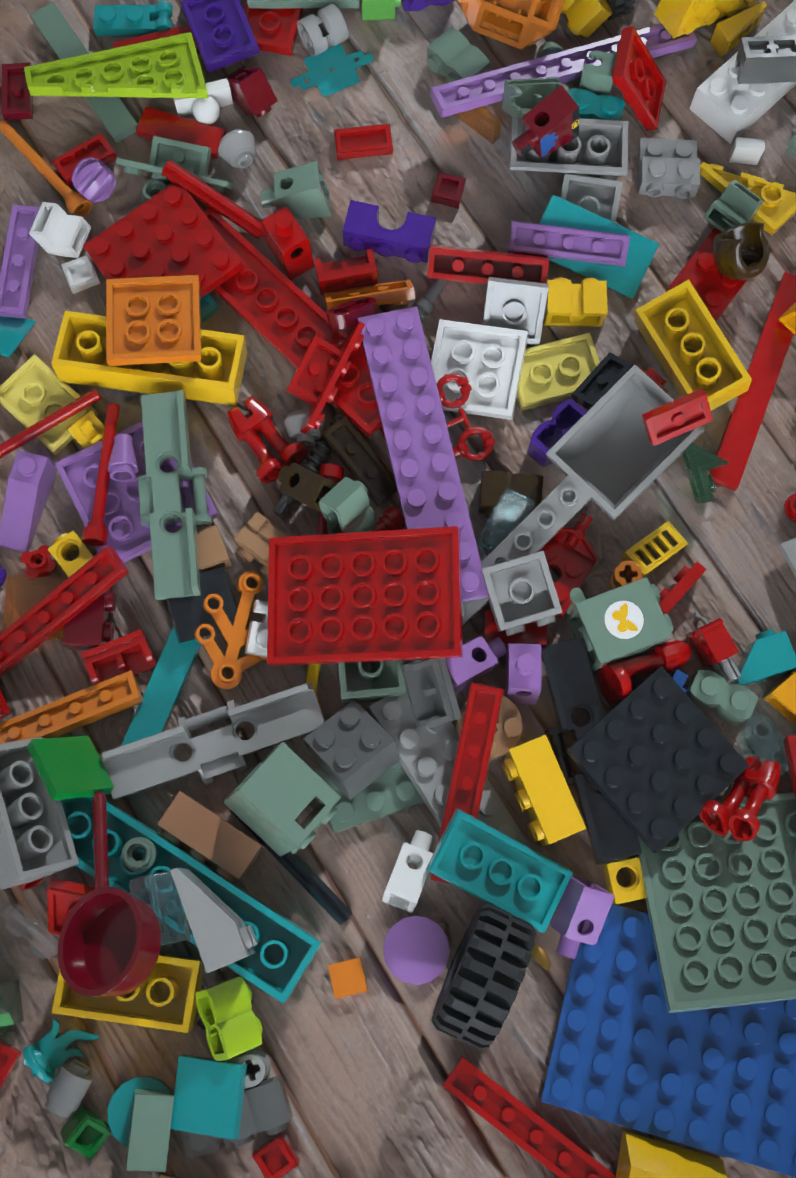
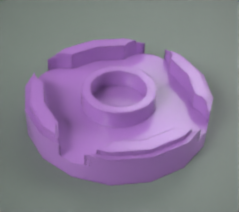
[383,915,450,985]

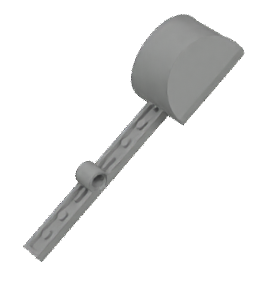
[403,365,705,664]

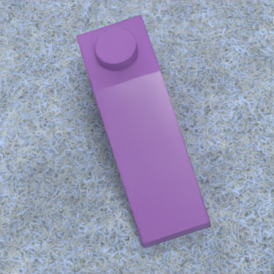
[0,450,57,553]

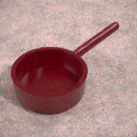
[58,792,161,997]

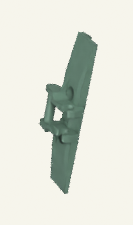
[138,390,212,600]

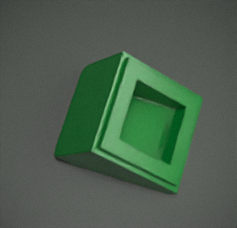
[60,1104,112,1160]

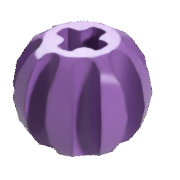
[72,157,117,203]

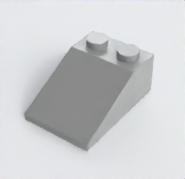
[170,868,258,973]

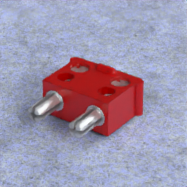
[685,611,741,681]

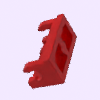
[314,248,378,295]
[81,629,157,684]

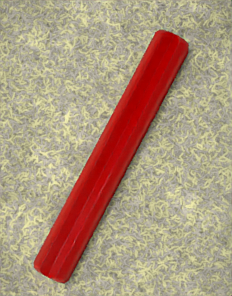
[162,161,262,239]

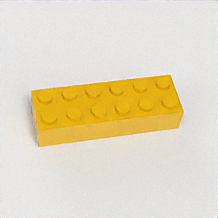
[51,311,247,406]

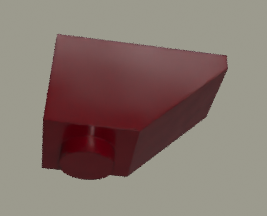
[224,66,278,117]

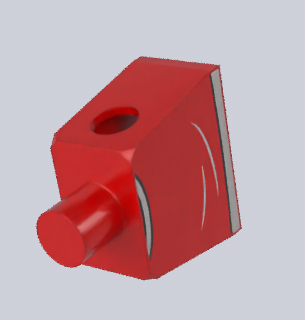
[261,207,315,280]

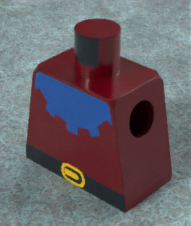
[512,85,579,158]

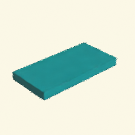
[539,195,660,300]
[425,809,574,933]

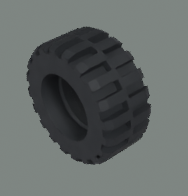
[431,904,536,1050]

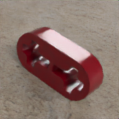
[326,297,377,330]

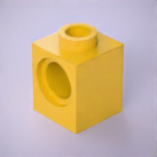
[48,531,94,577]
[602,857,646,904]

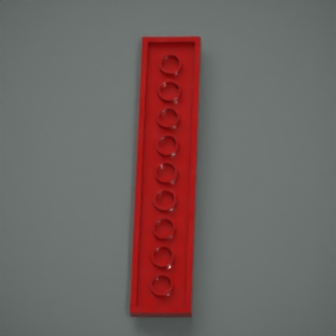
[204,207,382,437]

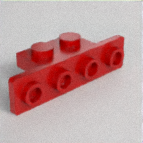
[286,321,365,434]

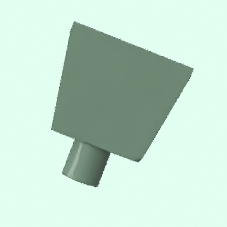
[260,161,332,219]

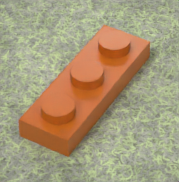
[324,279,416,311]

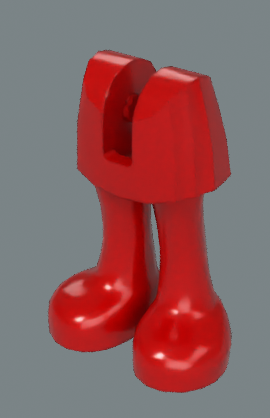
[227,396,308,483]
[598,640,691,705]
[699,756,781,841]

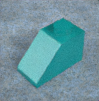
[730,629,796,686]

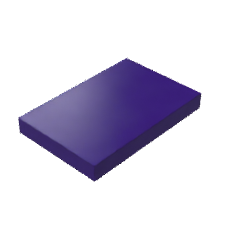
[180,0,260,73]

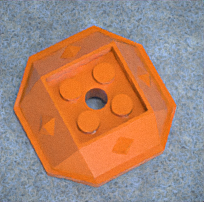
[457,0,565,50]

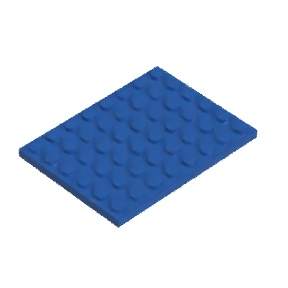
[541,904,796,1178]

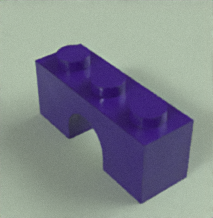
[342,200,436,263]

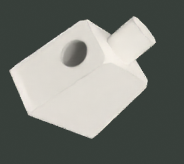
[382,830,434,913]

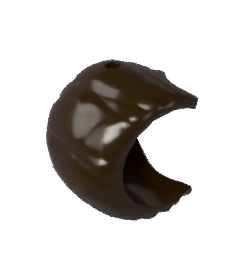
[712,222,770,280]

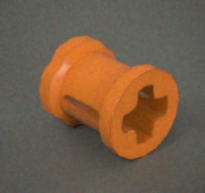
[609,561,643,590]

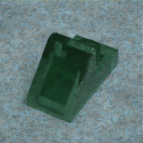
[682,443,729,504]

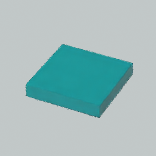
[171,1054,247,1140]

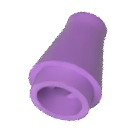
[107,434,139,482]

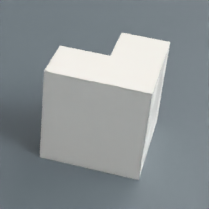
[29,202,91,258]

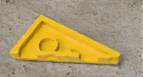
[700,162,796,236]

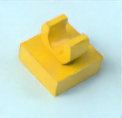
[67,410,105,449]

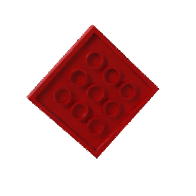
[83,183,244,299]

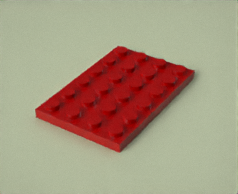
[267,526,463,666]

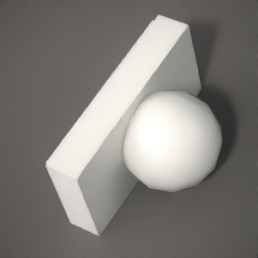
[173,78,233,124]

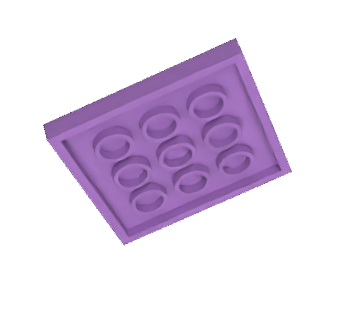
[54,421,219,563]

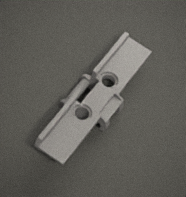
[100,683,324,800]

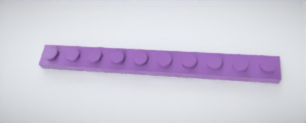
[430,24,697,118]

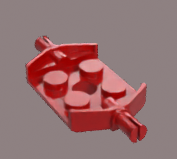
[523,513,598,632]

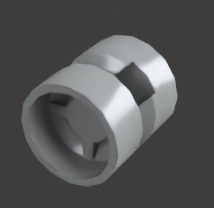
[297,4,349,57]

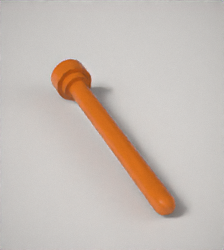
[0,120,92,218]

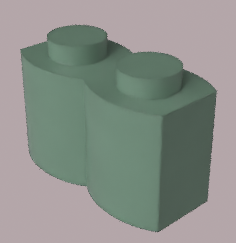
[427,27,490,83]
[319,477,376,534]
[686,670,758,724]

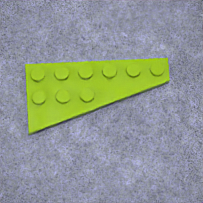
[24,32,209,98]

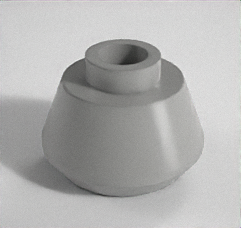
[218,129,256,168]
[284,410,326,447]

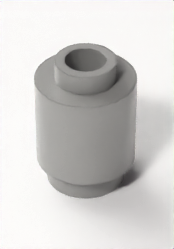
[45,1060,93,1118]

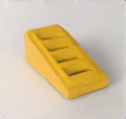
[710,1,767,57]
[621,521,688,578]

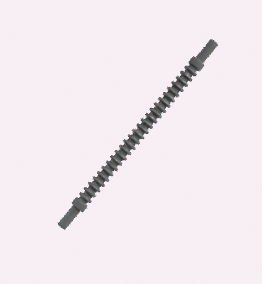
[272,279,447,518]

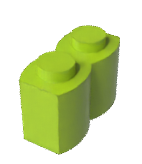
[195,976,263,1061]

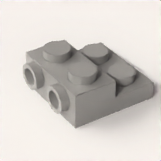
[638,138,700,199]
[561,173,623,223]
[481,551,562,636]

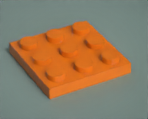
[106,275,202,366]

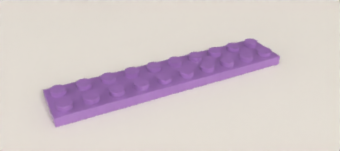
[358,306,489,603]

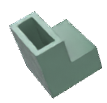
[703,180,765,232]

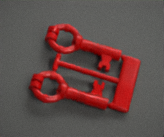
[380,373,496,462]

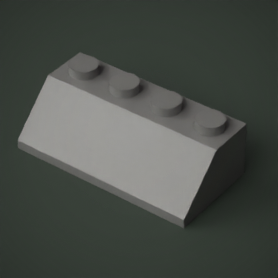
[508,116,629,176]
[0,737,79,890]

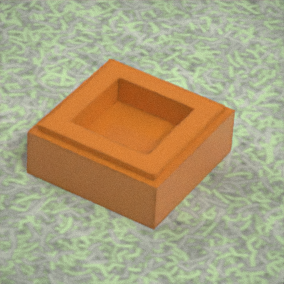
[328,957,368,999]

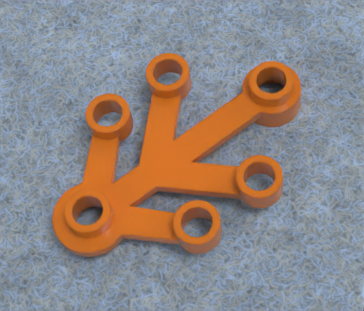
[194,571,267,689]

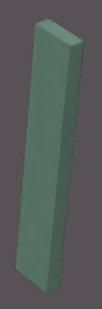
[30,2,138,144]

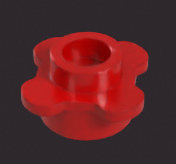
[21,545,57,579]

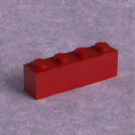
[427,244,549,284]

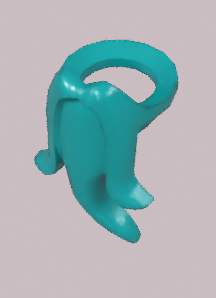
[23,1018,100,1083]

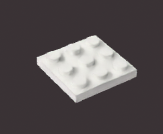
[431,319,528,420]

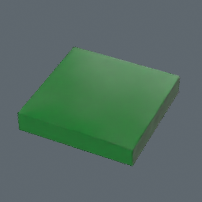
[27,736,114,801]

